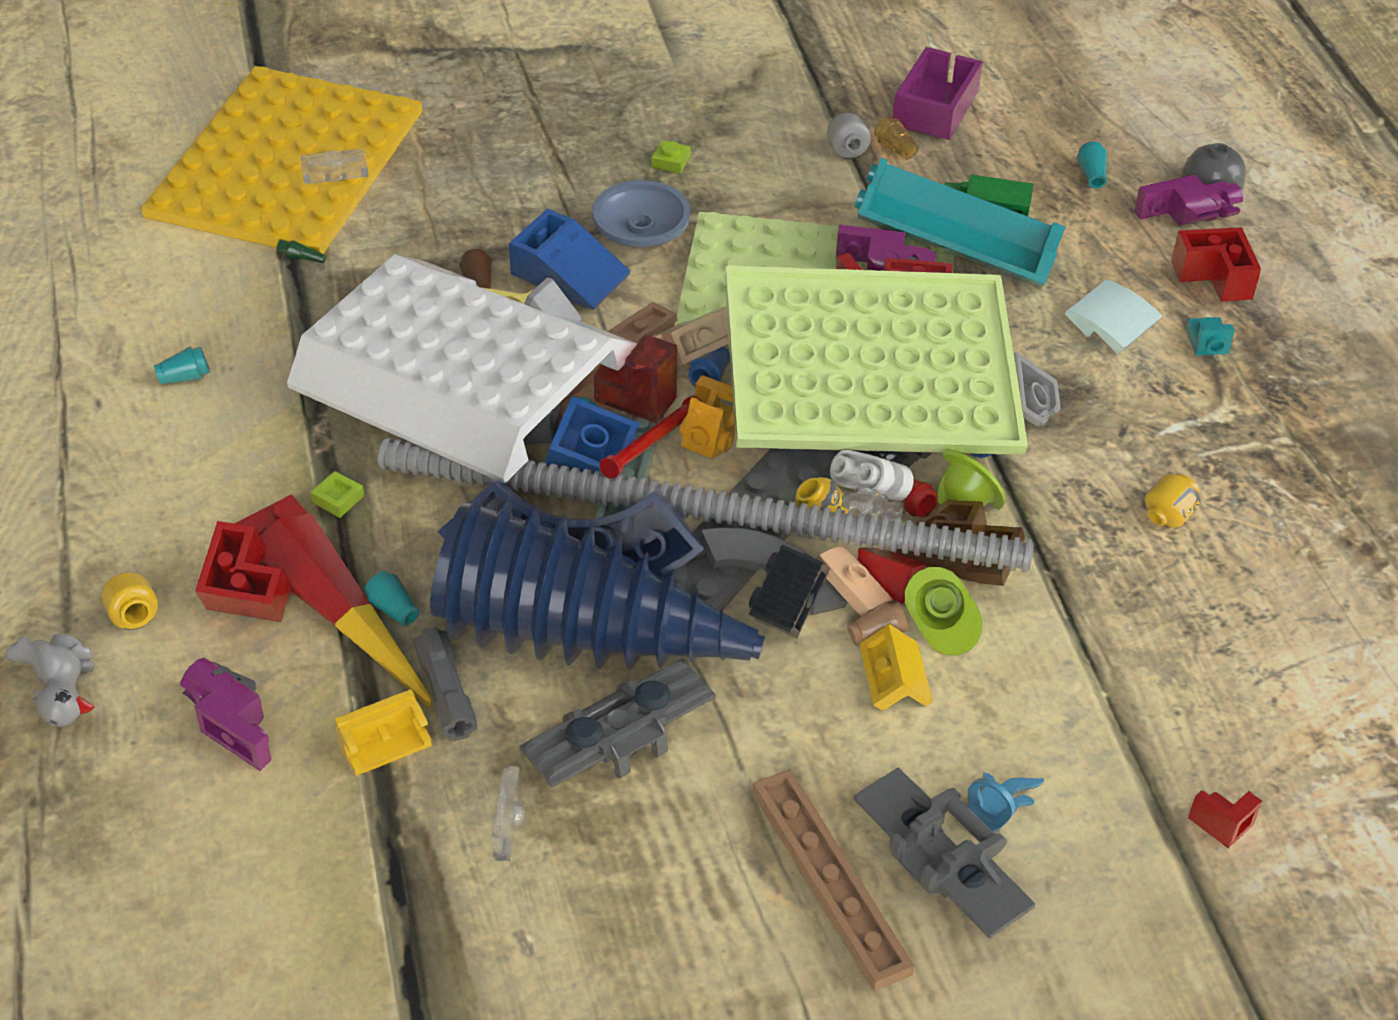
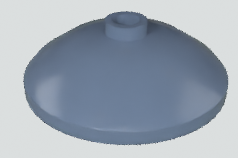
[593,180,690,248]

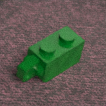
[944,174,1034,216]

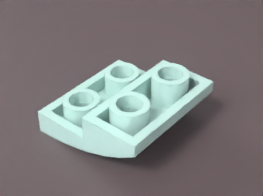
[1065,279,1162,355]

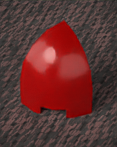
[857,547,927,604]

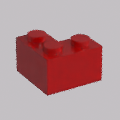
[1171,227,1261,302]
[195,521,291,622]

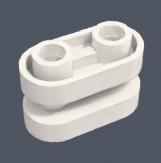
[830,449,913,501]

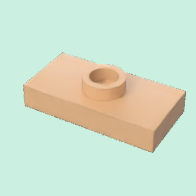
[816,544,892,617]

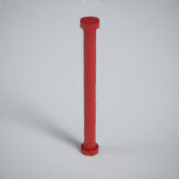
[599,395,703,479]

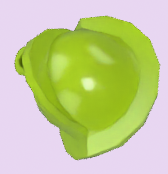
[937,448,1006,511]

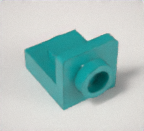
[1185,317,1235,356]

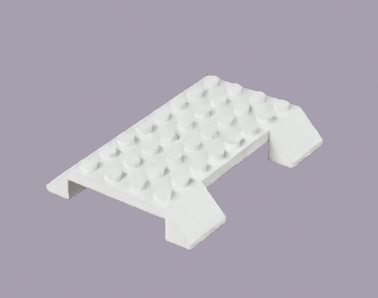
[287,254,639,484]

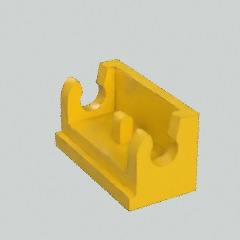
[335,689,432,776]

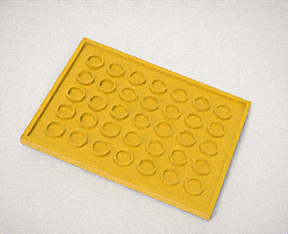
[141,66,422,254]

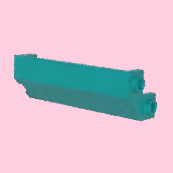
[854,158,1066,288]

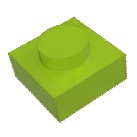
[651,140,691,174]
[310,471,364,518]

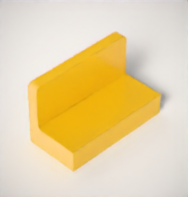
[859,624,933,711]

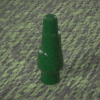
[276,239,326,263]

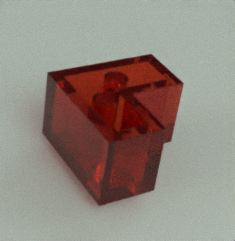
[593,334,677,424]

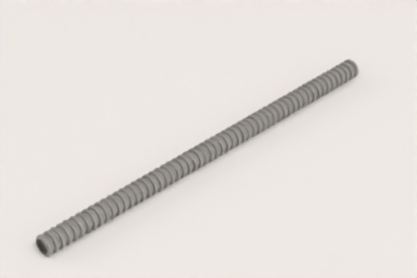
[378,438,1034,573]

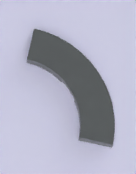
[699,528,848,615]

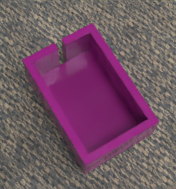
[892,47,983,140]

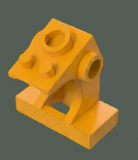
[679,375,735,459]

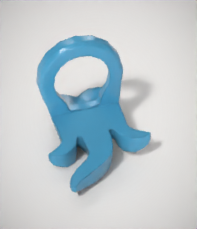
[968,772,1044,833]

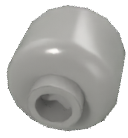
[827,113,871,159]

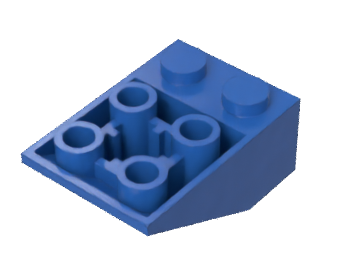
[509,208,630,310]

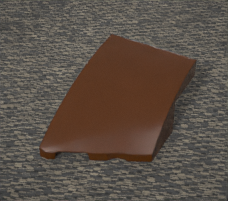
[896,500,1025,586]

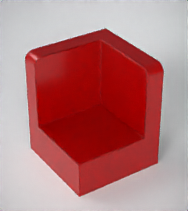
[1188,790,1262,849]

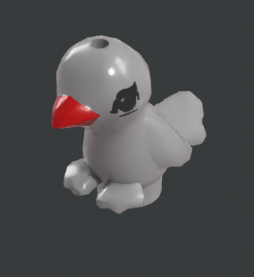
[6,634,95,727]

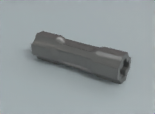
[414,627,477,741]

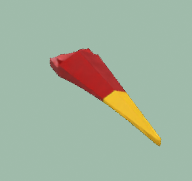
[234,494,432,707]

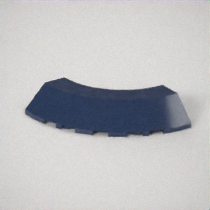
[438,481,705,578]

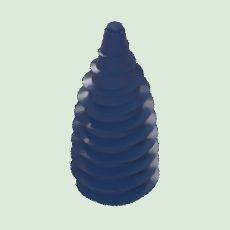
[430,495,765,670]

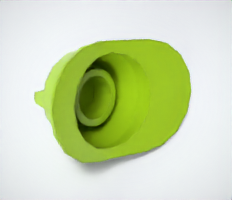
[905,567,983,656]

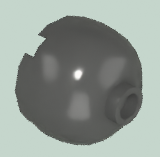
[1182,143,1246,191]

